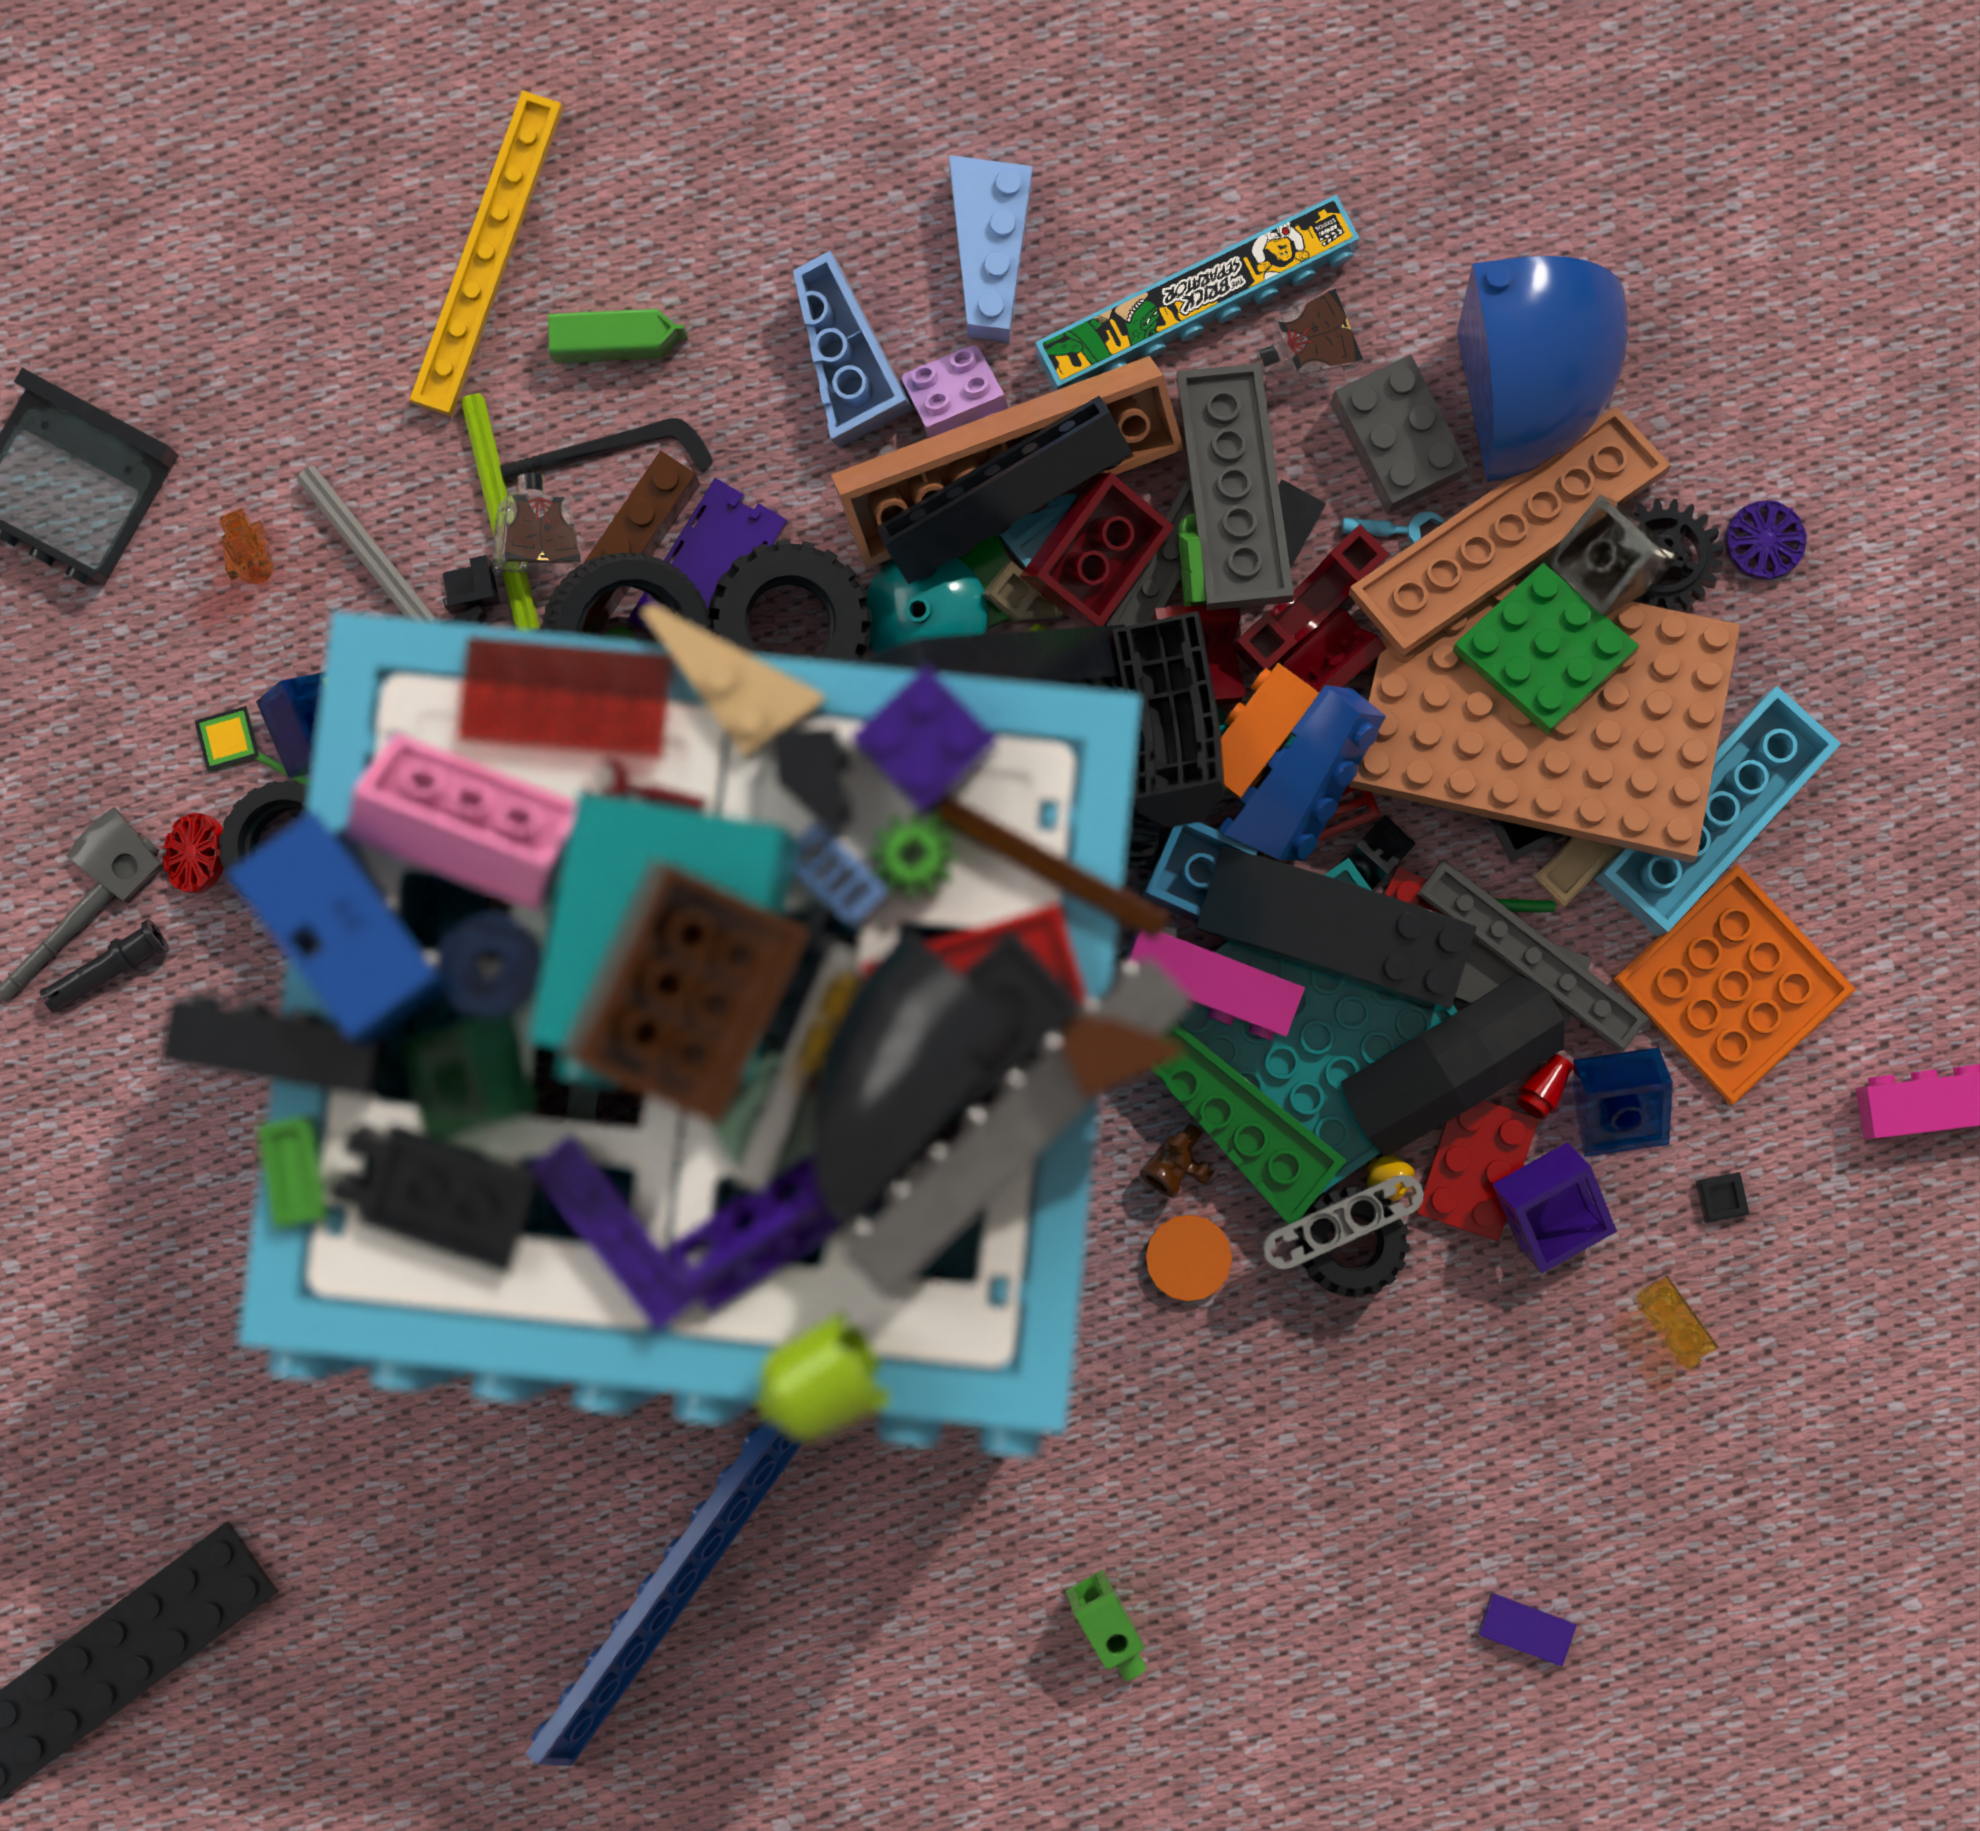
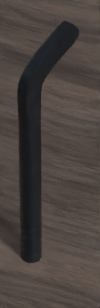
[500,418,713,481]

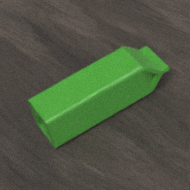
[548,309,688,364]

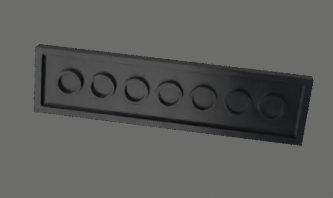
[0,1521,279,1800]

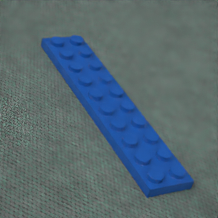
[525,1420,804,1766]

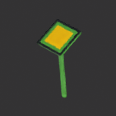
[195,706,311,785]

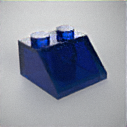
[256,672,325,778]
[1573,1047,1673,1157]

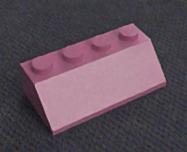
[346,733,575,911]

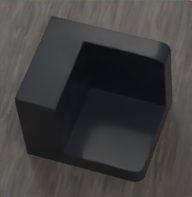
[443,555,500,614]

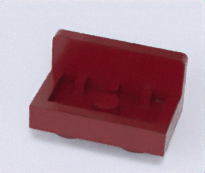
[1280,608,1386,693]

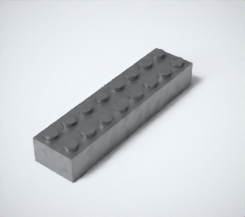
[842,956,1194,1301]

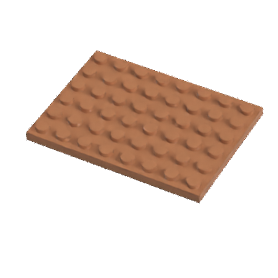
[1349,577,1740,863]

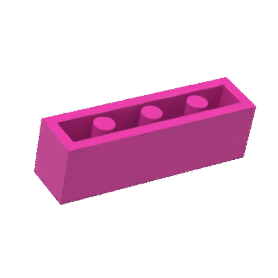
[1122,931,1305,1041]
[1856,1064,1980,1139]

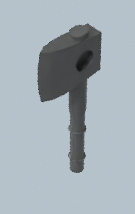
[0,807,163,1002]

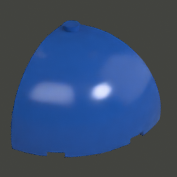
[1457,256,1628,482]

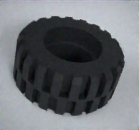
[709,540,872,665]

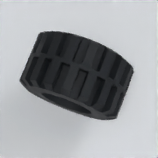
[1295,1187,1410,1297]

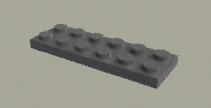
[1176,363,1294,611]

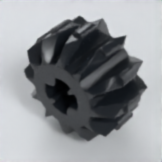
[1123,797,1161,870]

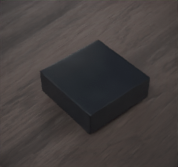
[1695,1172,1749,1223]

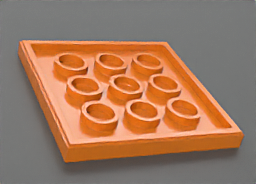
[1611,864,1856,1106]

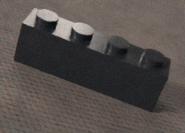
[159,991,387,1098]

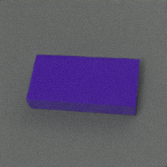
[1478,1592,1577,1667]

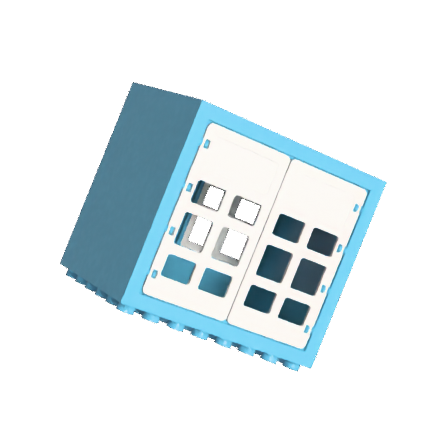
[238,611,1141,1457]

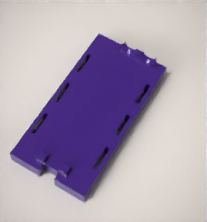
[627,478,788,643]

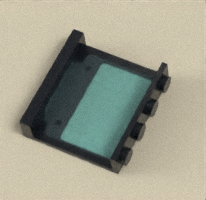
[0,368,179,586]

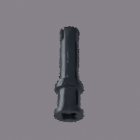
[40,919,169,1013]

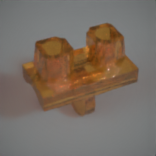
[219,508,274,584]

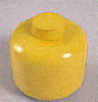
[1367,1154,1415,1203]

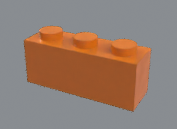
[1221,663,1319,802]

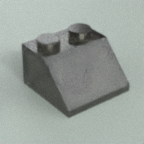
[1545,494,1679,616]

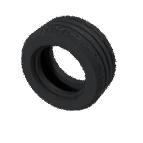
[541,553,713,637]

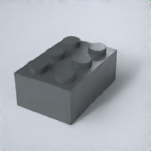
[1330,354,1469,514]

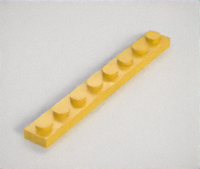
[409,90,563,417]

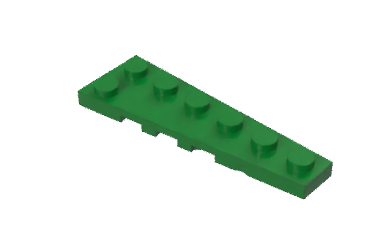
[1151,1021,1347,1224]

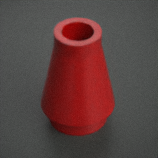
[1516,1054,1574,1120]

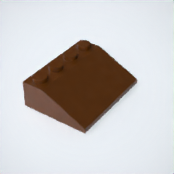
[560,858,809,1126]

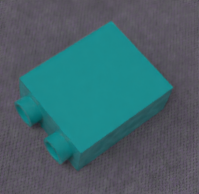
[529,792,800,1088]

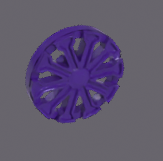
[1725,500,1807,580]

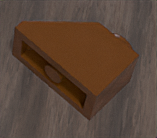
[1057,1013,1184,1100]

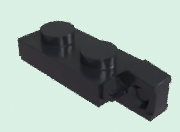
[762,900,837,1045]

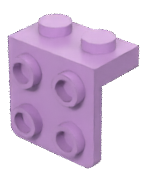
[902,345,1008,438]

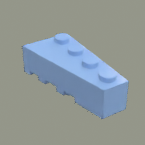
[949,155,1032,343]
[793,251,913,448]

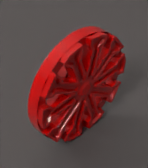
[163,813,224,894]

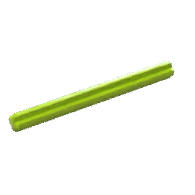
[461,393,540,632]

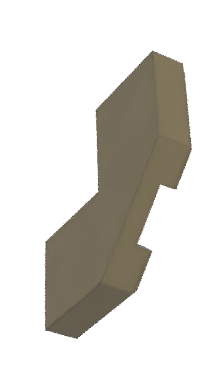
[982,561,1067,621]

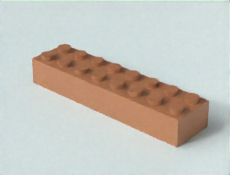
[831,356,1184,568]

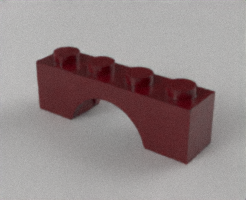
[1234,524,1390,676]

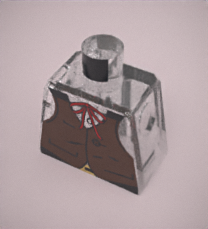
[1256,287,1364,385]
[491,473,582,574]

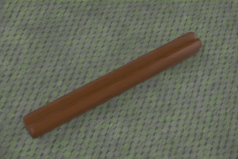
[935,796,1168,940]

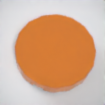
[1145,1214,1232,1301]

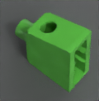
[1065,1570,1147,1681]

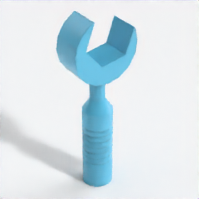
[1342,511,1444,545]

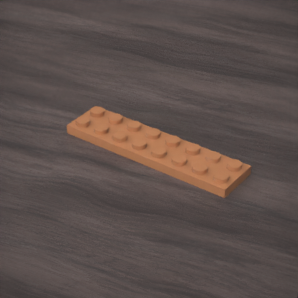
[1349,406,1671,657]

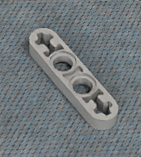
[1262,1175,1424,1269]

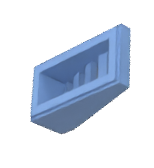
[794,822,890,930]

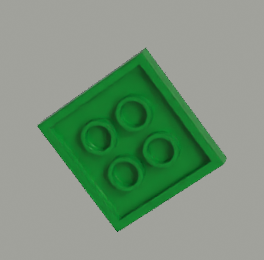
[1453,563,1639,735]

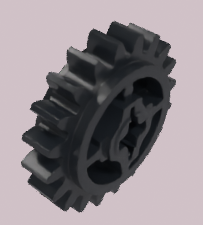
[1603,499,1724,611]

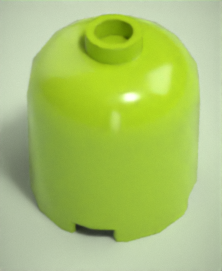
[756,1311,891,1441]

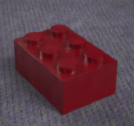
[1020,472,1174,627]

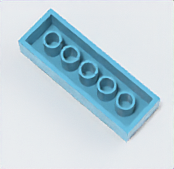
[1594,686,1841,937]

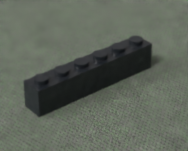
[876,396,1132,584]

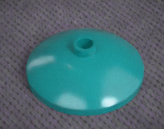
[866,558,989,654]

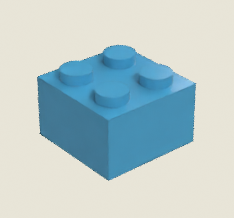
[1141,822,1258,922]

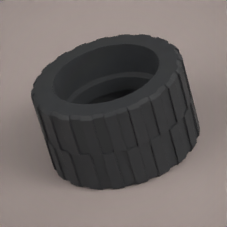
[219,780,310,897]

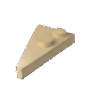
[642,604,826,758]

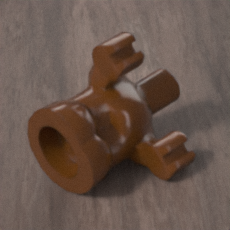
[1139,1124,1215,1198]

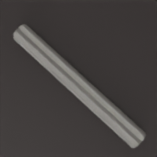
[297,466,438,622]
[736,945,859,1191]

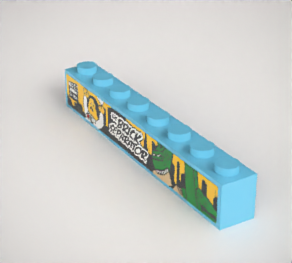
[1035,194,1360,391]

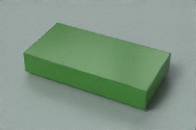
[258,1116,329,1228]

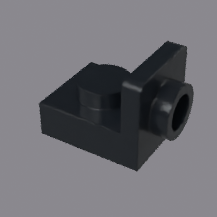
[1340,815,1416,890]

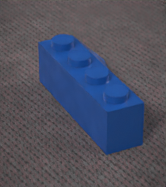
[1218,685,1386,861]

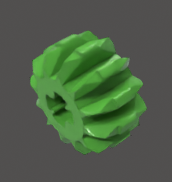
[869,812,958,901]

